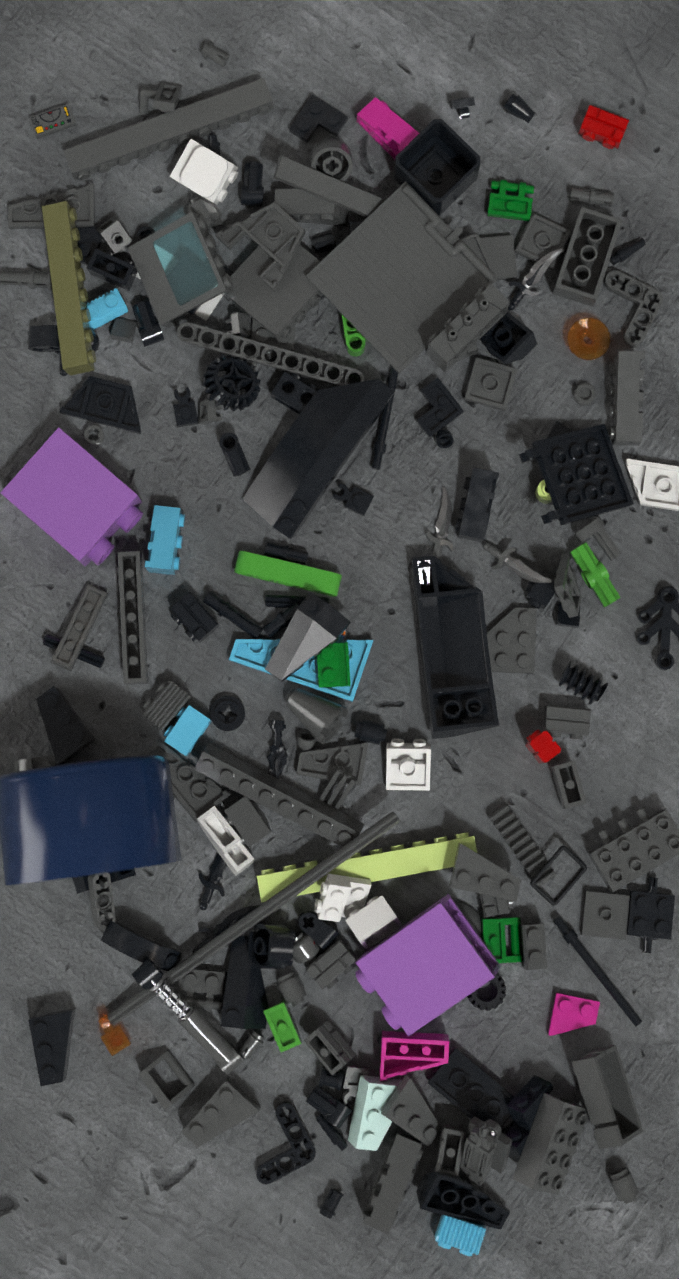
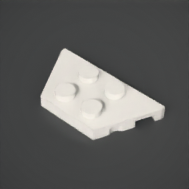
[625,459,679,511]

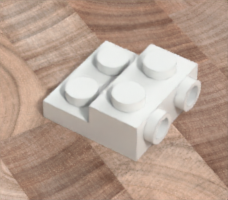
[386,739,431,791]
[314,873,371,922]

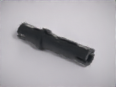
[203,591,263,639]

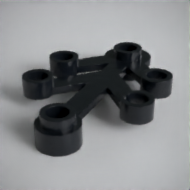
[636,586,679,670]

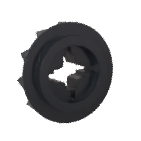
[210,696,245,731]

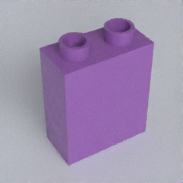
[1,427,143,567]
[355,894,501,1036]

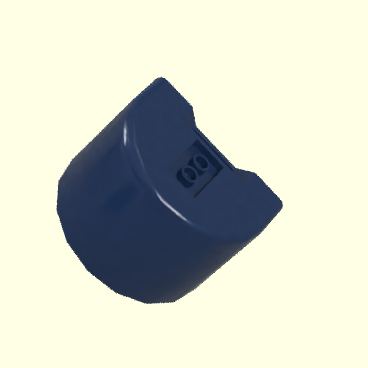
[0,755,182,886]

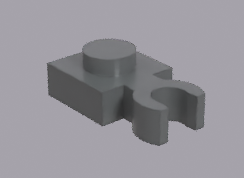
[342,1064,369,1104]

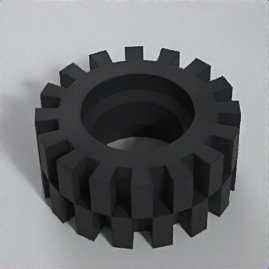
[467,974,506,1011]

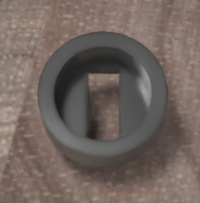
[297,731,315,750]

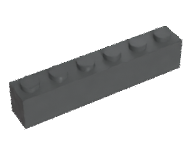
[118,551,148,685]

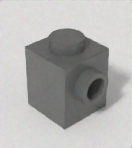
[96,217,132,254]

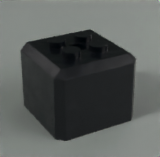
[394,119,480,216]

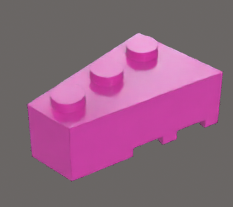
[357,97,419,160]
[379,1031,449,1081]

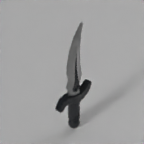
[508,248,564,311]

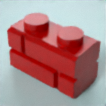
[578,105,629,149]
[525,729,561,764]

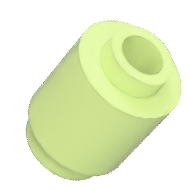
[535,480,552,503]

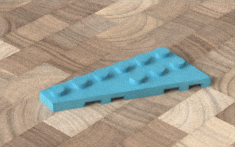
[229,639,374,702]

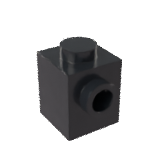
[525,573,556,609]

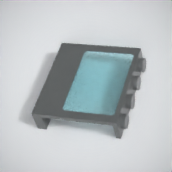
[128,212,234,327]

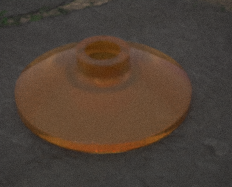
[567,318,610,360]

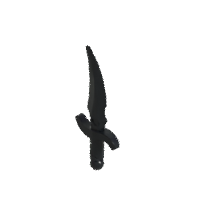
[199,853,227,910]
[192,905,260,953]

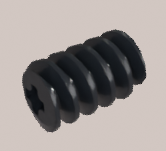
[559,661,608,705]

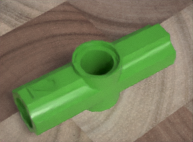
[570,542,621,608]

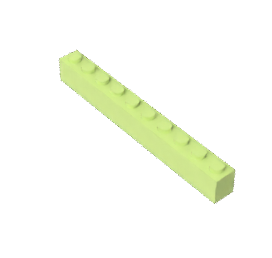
[257,832,477,902]

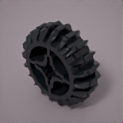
[203,355,261,412]

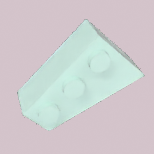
[348,1075,402,1151]

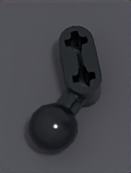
[28,325,100,352]

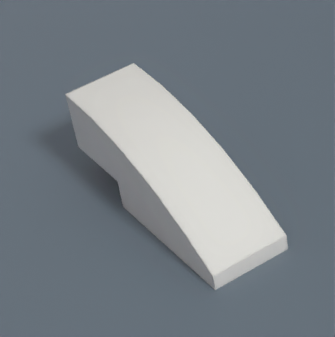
[197,806,254,876]

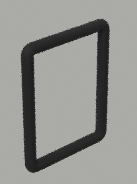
[530,845,587,906]

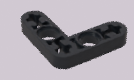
[256,1101,316,1184]

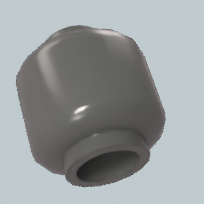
[293,930,319,964]

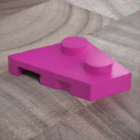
[548,992,600,1036]

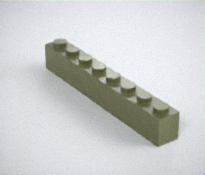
[42,201,96,376]

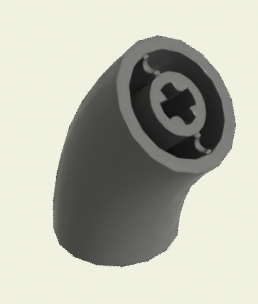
[311,137,353,182]

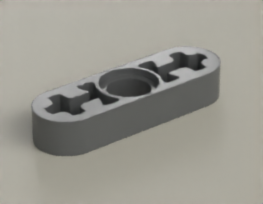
[88,872,116,931]

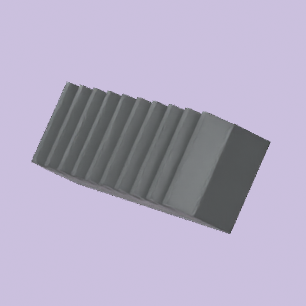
[487,803,556,888]

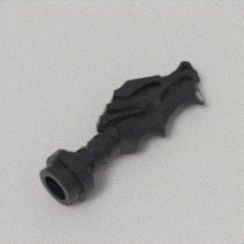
[266,720,288,780]

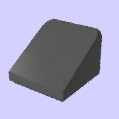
[110,318,137,343]

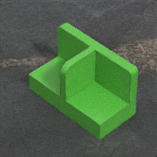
[263,1000,302,1052]

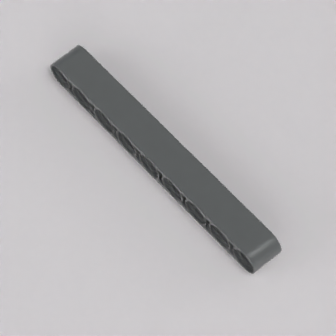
[177,322,364,386]

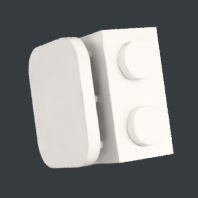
[170,139,238,205]

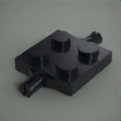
[626,877,675,953]

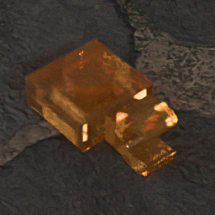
[98,1014,131,1056]

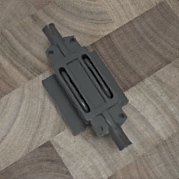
[460,1116,512,1187]

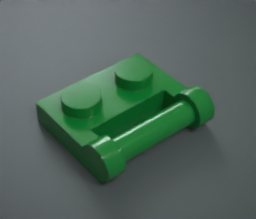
[481,917,523,963]

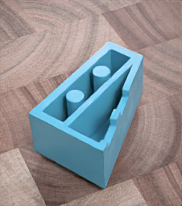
[145,505,185,575]

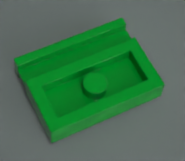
[317,642,351,688]

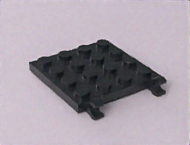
[519,424,634,526]

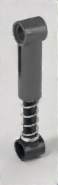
[132,958,245,1075]

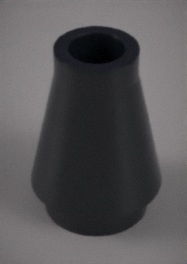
[503,93,536,123]

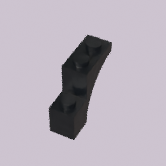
[505,1075,553,1162]

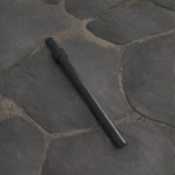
[372,366,398,470]
[553,916,642,1027]

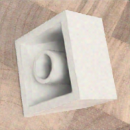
[345,895,403,951]

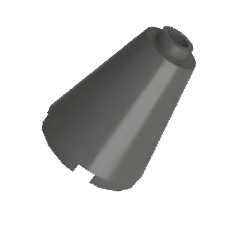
[286,688,348,745]

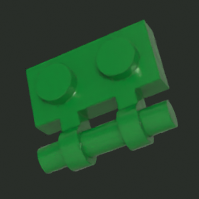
[487,179,534,221]

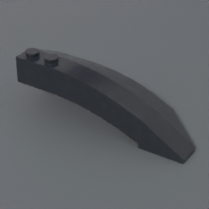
[243,379,395,539]
[412,556,499,739]

